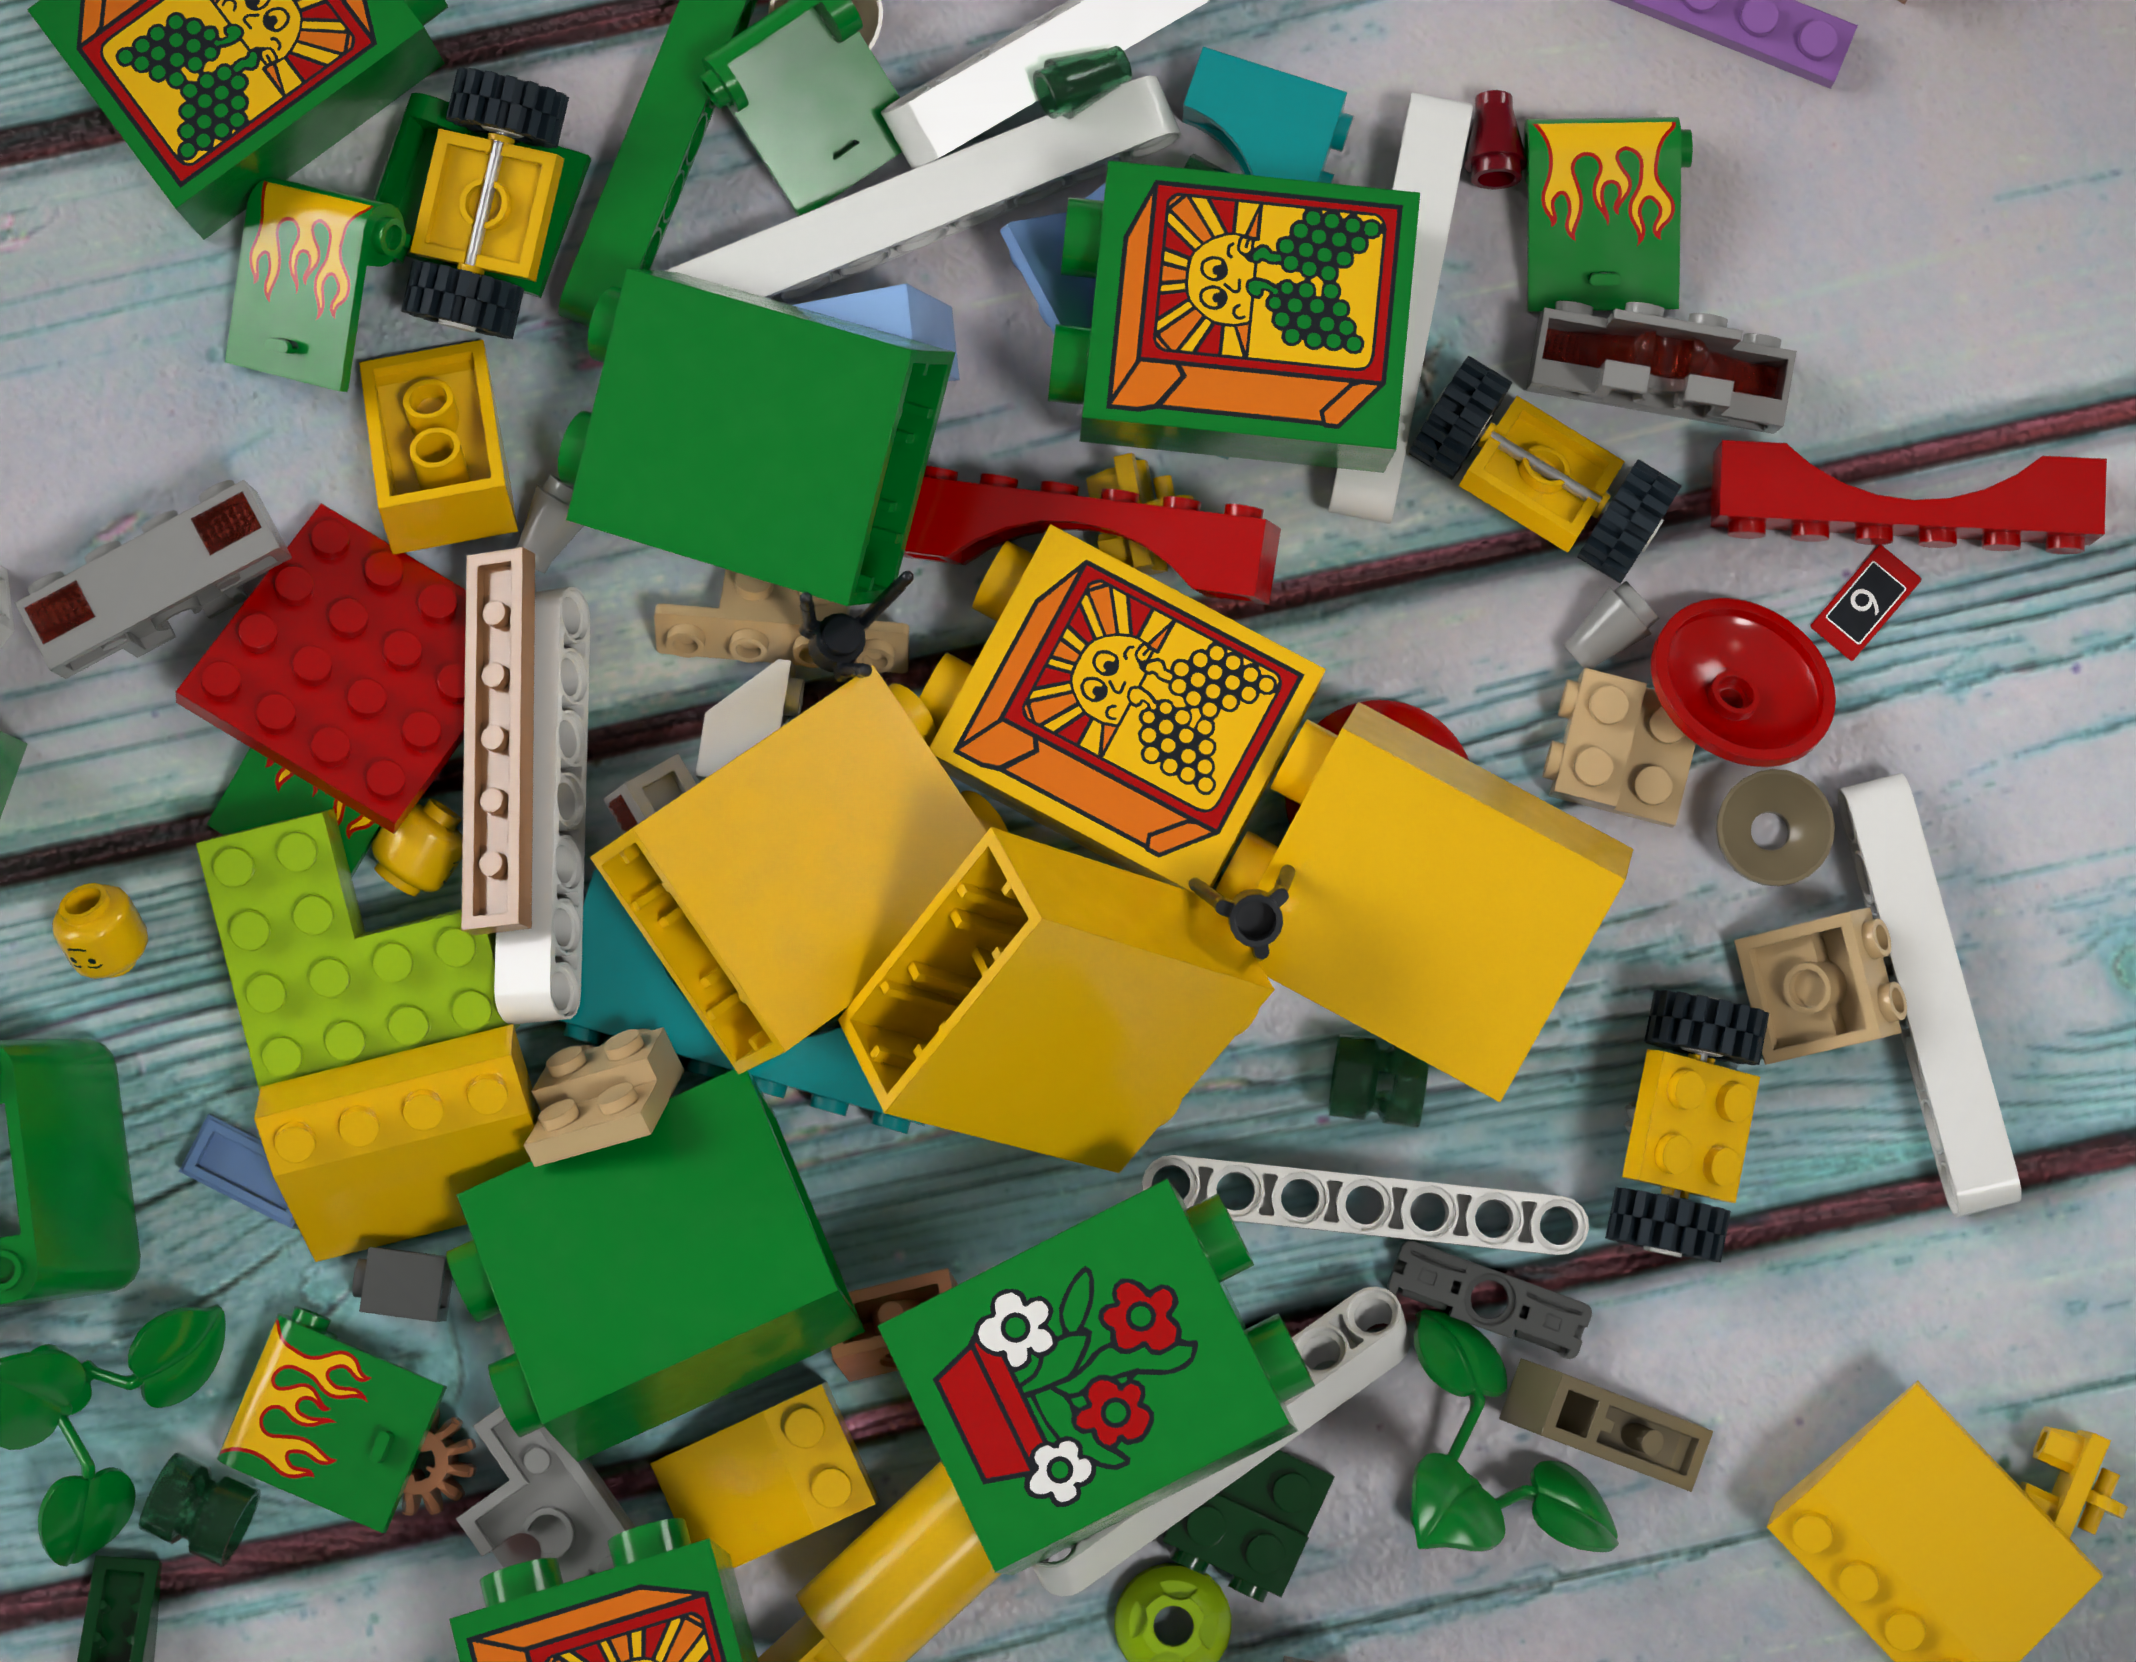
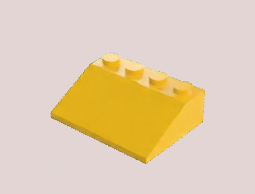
[254,1024,540,1262]
[1766,1380,2103,1662]

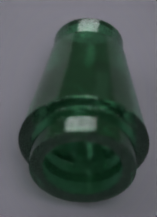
[1033,45,1132,119]

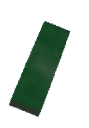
[77,1555,162,1662]

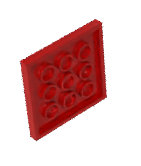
[175,503,466,834]

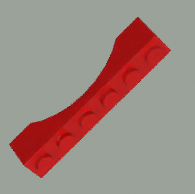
[1711,440,2107,554]
[903,466,1281,605]

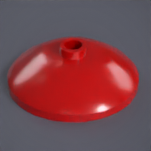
[1651,598,1836,767]

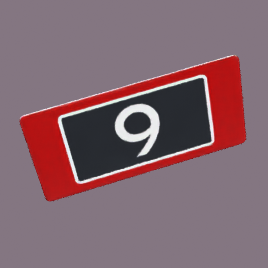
[1811,545,1922,661]

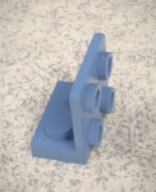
[1000,183,1105,334]

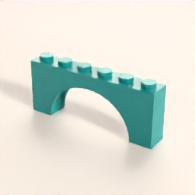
[1182,47,1354,460]
[557,869,925,1134]

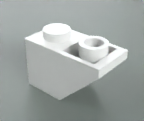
[695,659,805,781]

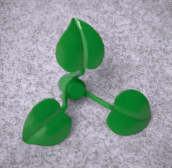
[0,1304,226,1567]
[1410,1310,1619,1552]

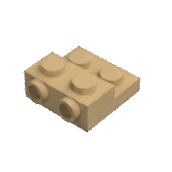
[1542,668,1696,828]
[1734,907,1907,1065]
[524,1027,684,1167]

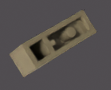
[1499,1358,1713,1492]

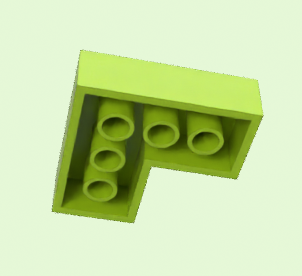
[196,809,520,1092]

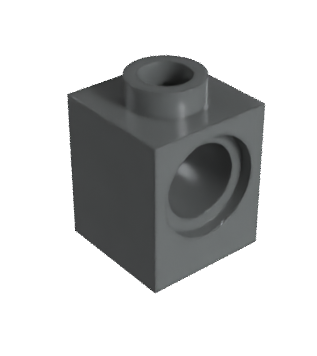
[352,1247,453,1322]

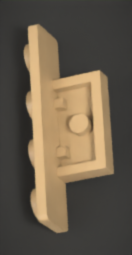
[654,569,909,673]

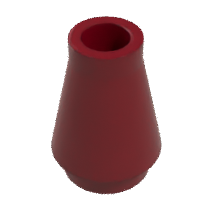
[1464,90,1528,190]

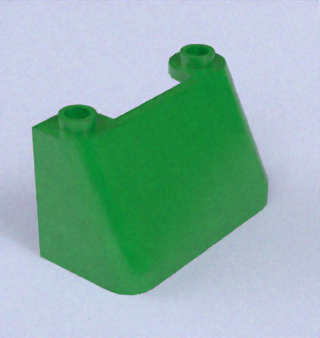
[0,1038,141,1307]

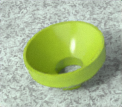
[1114,1563,1232,1662]

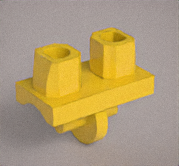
[1086,453,1194,575]
[2019,1426,2128,1538]

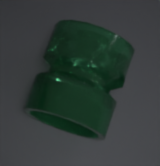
[1328,1034,1429,1128]
[139,1452,261,1567]

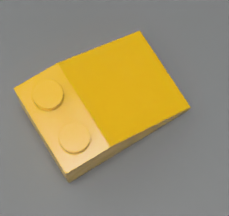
[359,340,518,554]
[650,1382,880,1568]

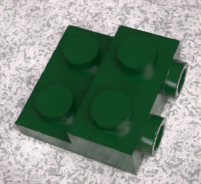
[1162,1450,1335,1603]

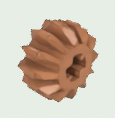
[402,1408,477,1516]

